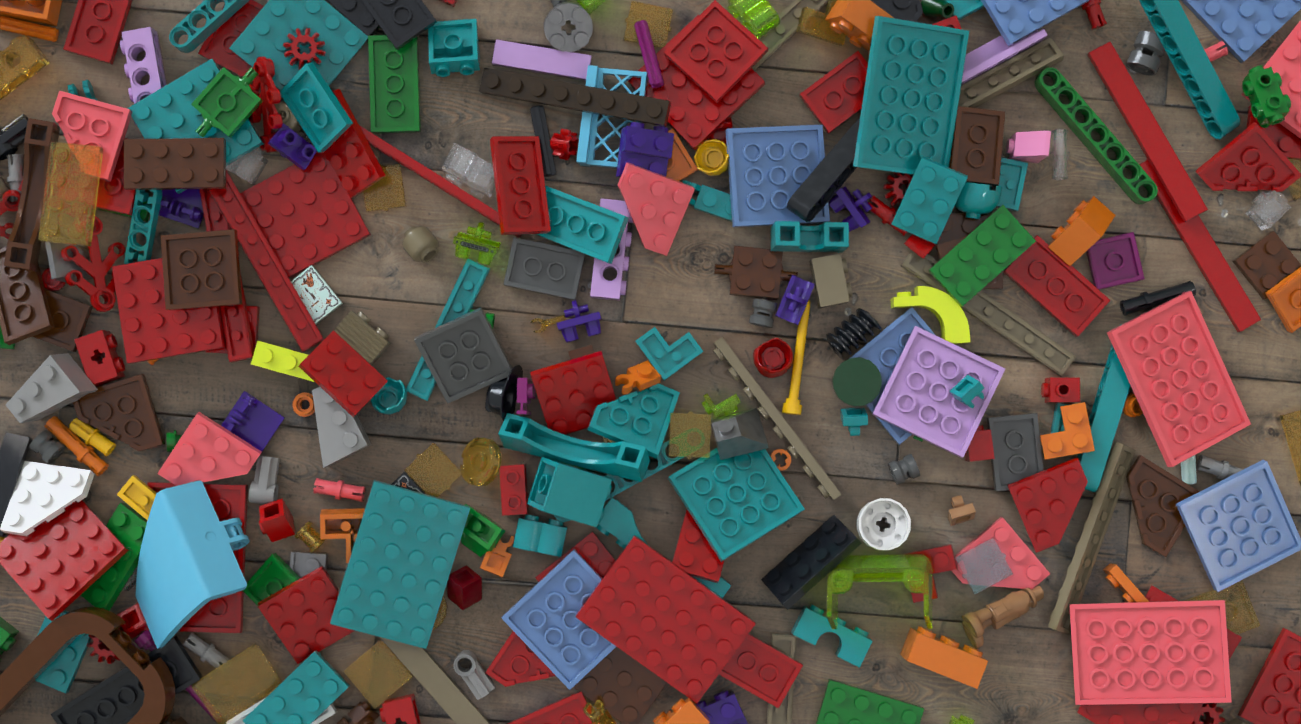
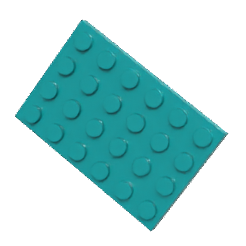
[853,16,969,175]
[330,480,470,649]

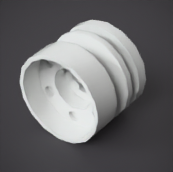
[856,498,911,550]

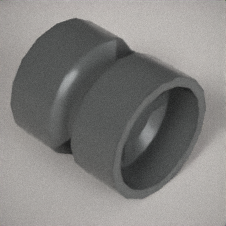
[1126,31,1166,76]

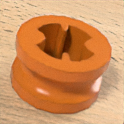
[770,449,791,471]

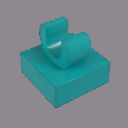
[949,375,984,408]
[840,408,868,436]

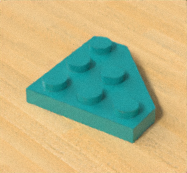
[587,383,680,459]

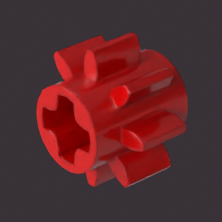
[550,128,579,160]

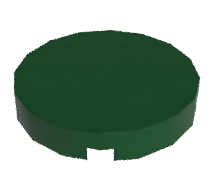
[832,357,882,406]

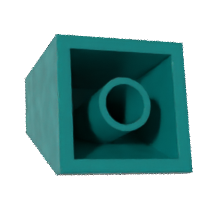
[527,457,612,527]

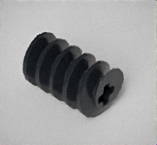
[826,308,882,360]

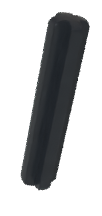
[530,105,556,177]

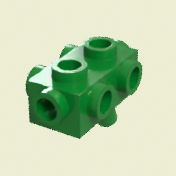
[1242,65,1291,128]

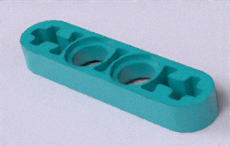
[124,190,162,264]

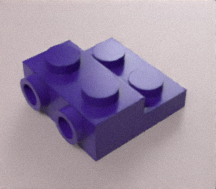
[616,122,674,177]
[696,690,748,724]

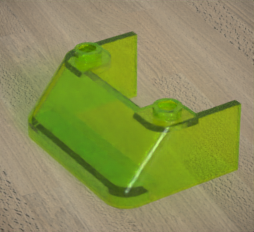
[827,554,932,629]

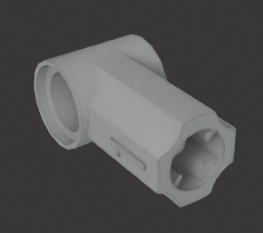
[249,455,280,504]
[454,650,495,700]

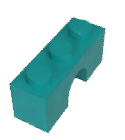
[770,221,849,253]
[791,604,873,668]

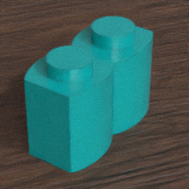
[513,514,567,557]

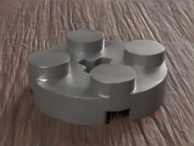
[544,2,593,52]

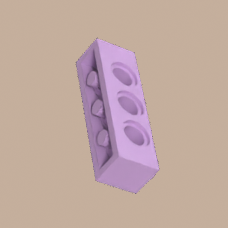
[120,27,167,126]
[590,198,633,301]

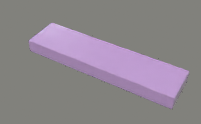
[492,40,592,81]

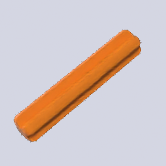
[0,15,59,42]

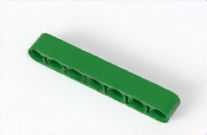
[1035,67,1158,204]

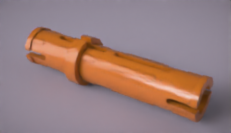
[44,416,109,477]

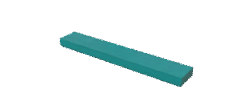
[406,259,490,401]

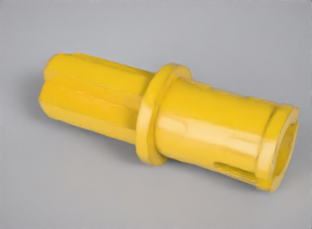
[69,418,116,457]

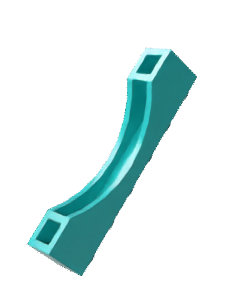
[498,413,650,482]
[596,497,731,598]

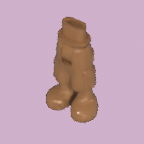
[962,586,1044,649]

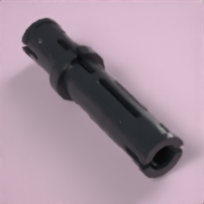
[1120,281,1196,316]

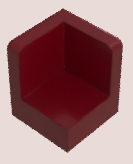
[447,565,482,610]

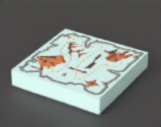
[291,265,343,325]

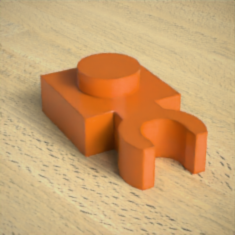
[615,360,661,395]
[480,536,514,578]

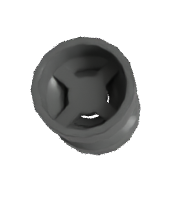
[749,299,777,328]
[29,430,66,464]
[888,454,920,485]

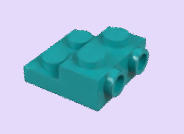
[428,19,480,77]

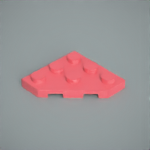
[52,91,132,182]
[618,162,695,256]
[157,412,262,486]
[950,517,1050,589]

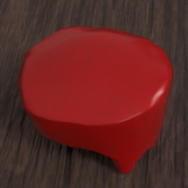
[753,338,793,378]

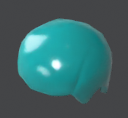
[370,377,408,415]

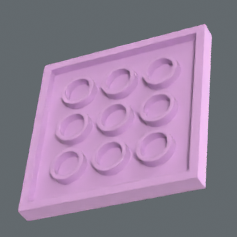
[872,326,1005,458]

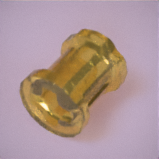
[294,521,327,554]

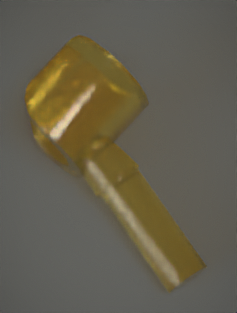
[530,315,566,333]

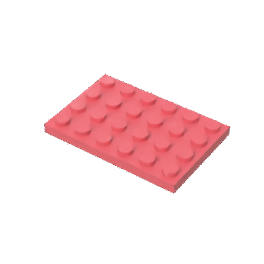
[1107,291,1251,467]
[1069,600,1232,705]

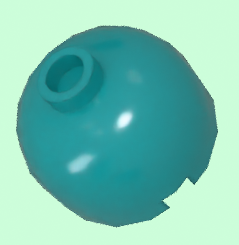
[955,182,1002,219]

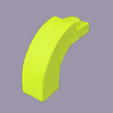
[890,286,970,344]

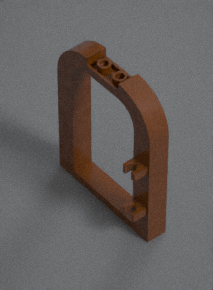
[0,607,175,724]

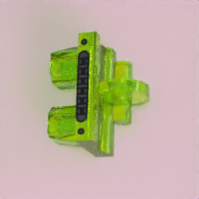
[453,222,501,265]

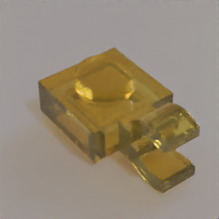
[583,700,616,724]

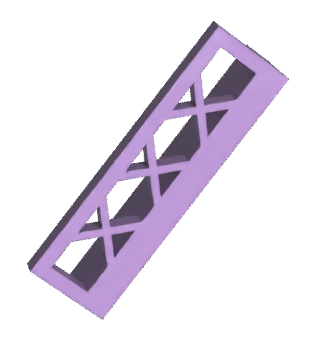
[961,29,1047,85]

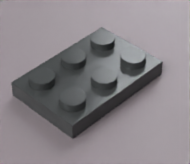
[503,237,585,300]
[987,413,1044,491]

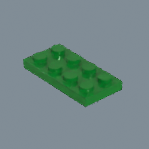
[368,35,421,134]
[928,205,1036,307]
[81,503,147,611]
[816,679,924,724]

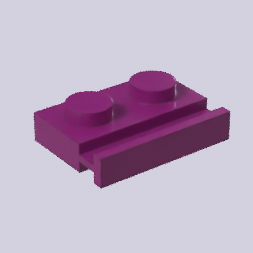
[517,378,536,415]

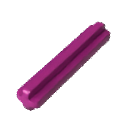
[634,20,664,88]

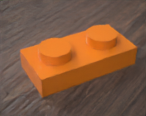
[1103,563,1149,602]

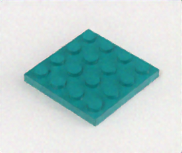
[229,0,368,90]
[127,59,264,194]
[668,448,805,562]

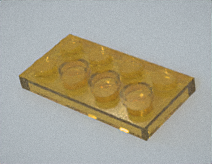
[38,142,103,247]

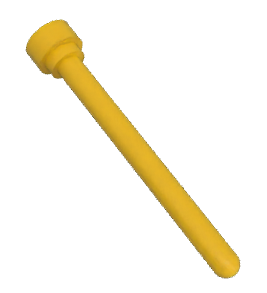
[782,300,811,415]

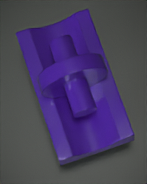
[268,123,317,170]
[829,186,872,232]
[775,275,815,325]
[557,300,602,343]

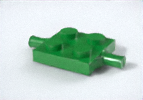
[191,67,263,138]

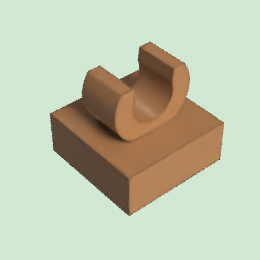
[948,495,976,526]

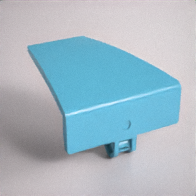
[135,480,250,649]

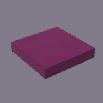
[1086,232,1145,290]

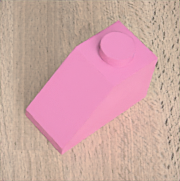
[1006,131,1051,163]

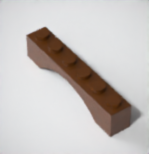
[4,118,60,272]

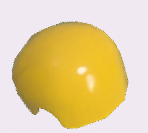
[694,139,729,176]

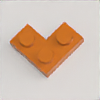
[1040,402,1095,460]

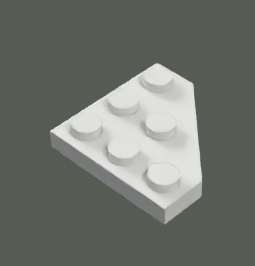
[0,461,95,536]

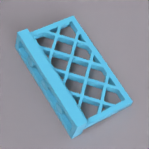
[576,65,648,168]

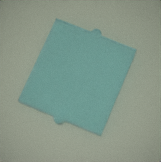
[955,538,1013,594]

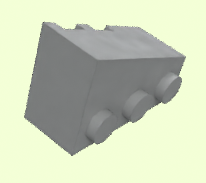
[5,353,98,423]
[312,387,372,468]

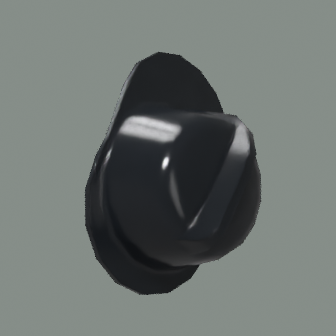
[485,365,523,421]

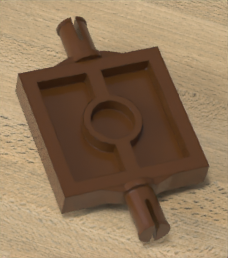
[714,246,798,300]

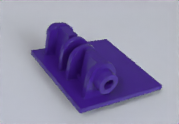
[159,189,204,229]
[221,391,285,455]

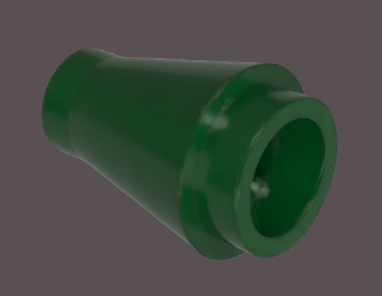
[921,0,954,18]

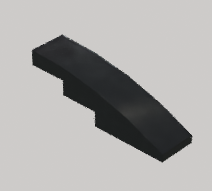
[0,432,32,538]

